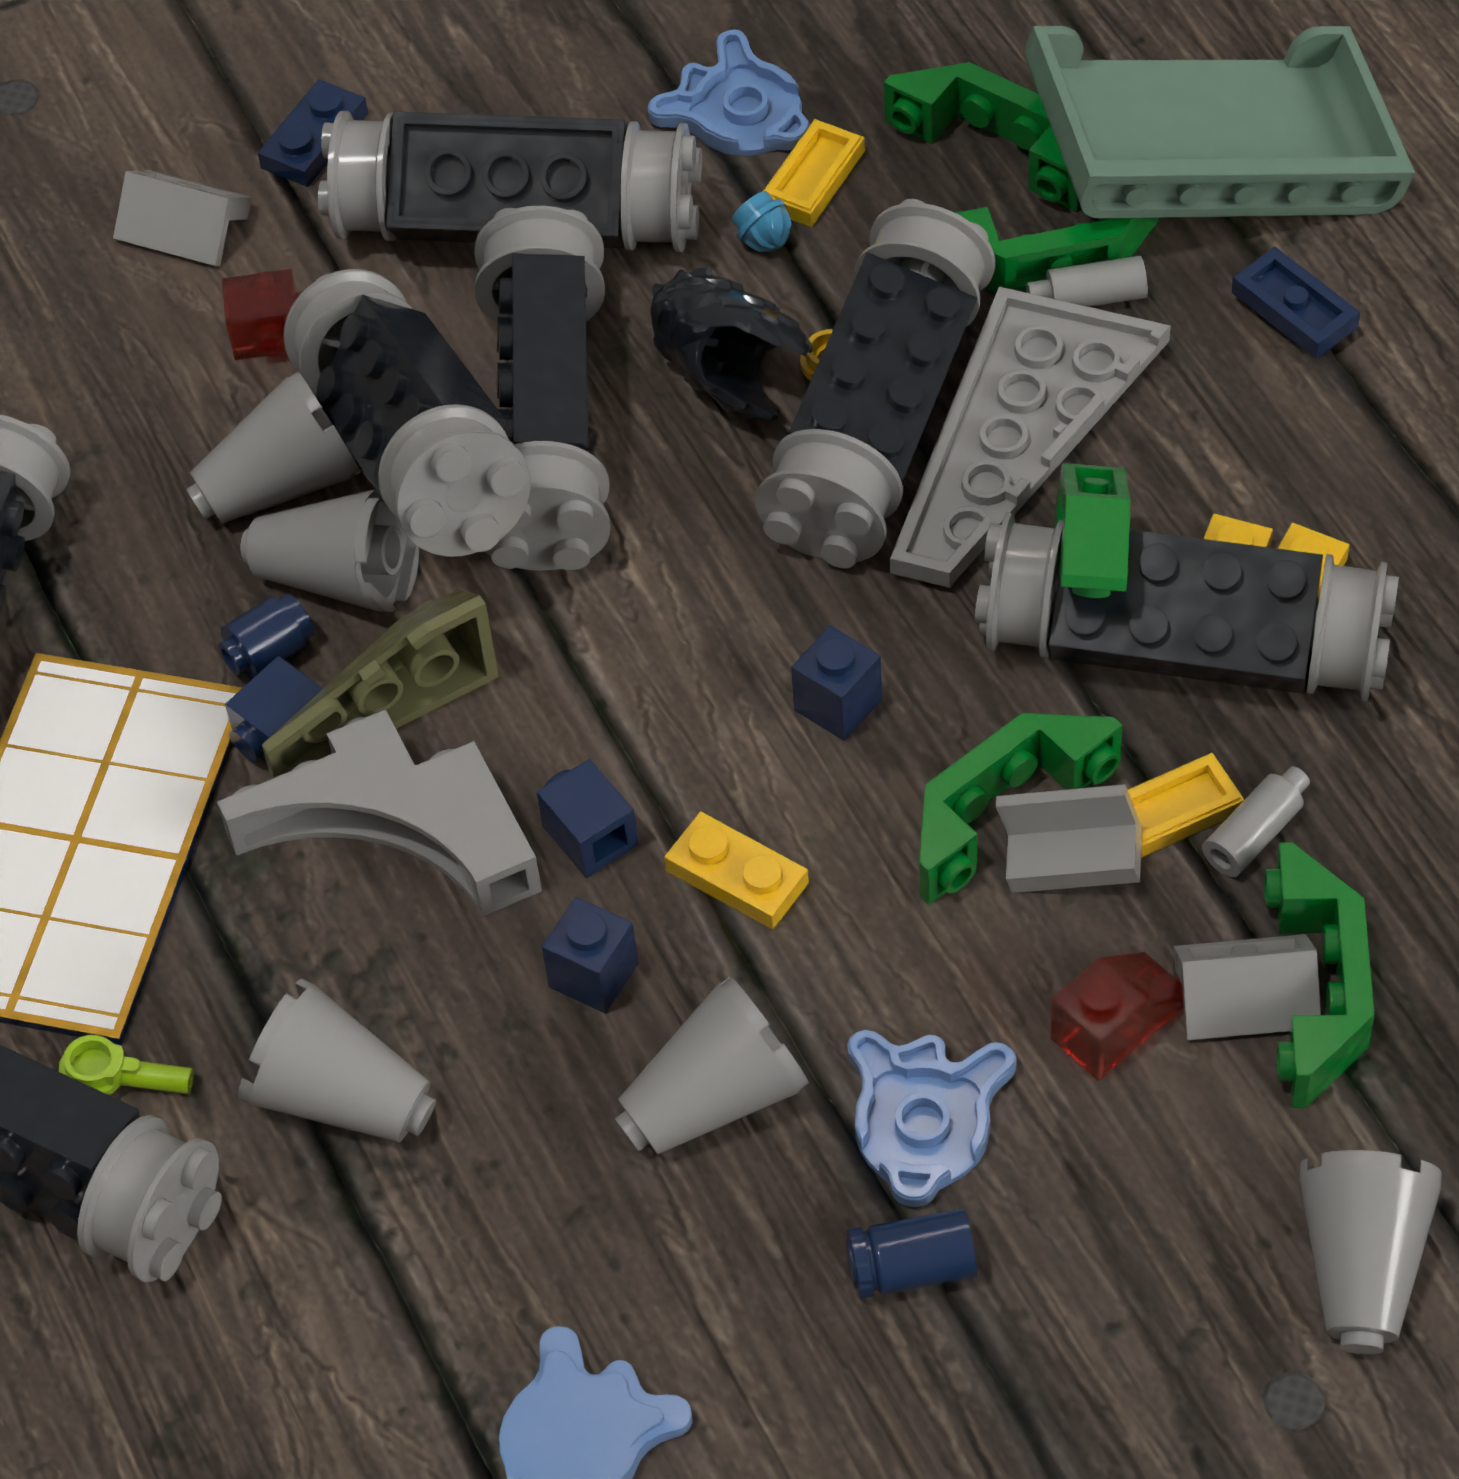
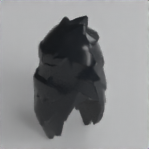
[650,267,813,420]

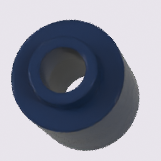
[218,594,314,679]

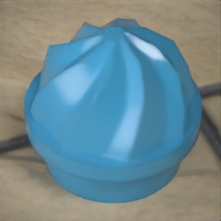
[731,191,791,252]

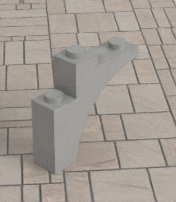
[217,709,542,916]

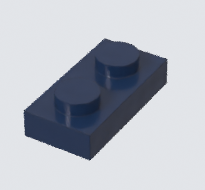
[257,79,368,187]
[1231,247,1360,359]

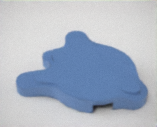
[647,29,810,156]
[847,1030,1016,1207]
[499,1326,693,1479]

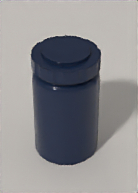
[845,1209,977,1299]

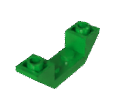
[884,62,1081,212]
[954,207,1159,293]
[1054,463,1131,598]
[919,713,1122,905]
[1264,842,1375,1108]

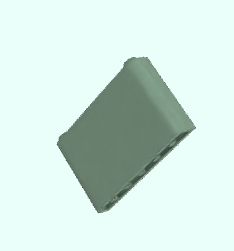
[1024,26,1415,218]

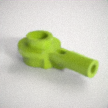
[59,1035,194,1095]

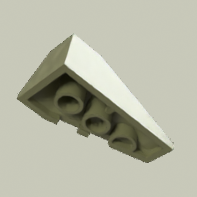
[262,590,499,779]

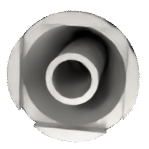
[186,371,361,524]
[240,489,419,612]
[615,977,809,1154]
[238,979,436,1142]
[1299,1150,1442,1354]

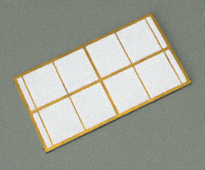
[0,653,243,1045]

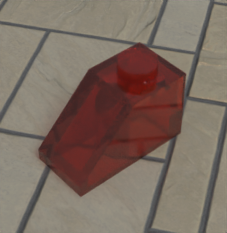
[1050,952,1184,1081]

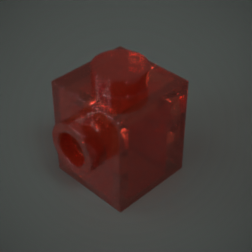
[222,269,303,360]

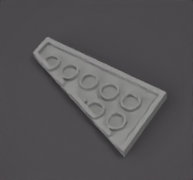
[890,287,1171,588]

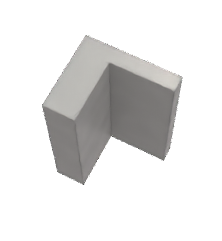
[113,170,252,266]
[996,784,1142,893]
[1173,934,1321,1040]

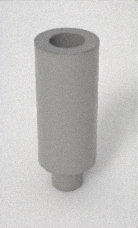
[1026,256,1148,307]
[1202,766,1310,877]

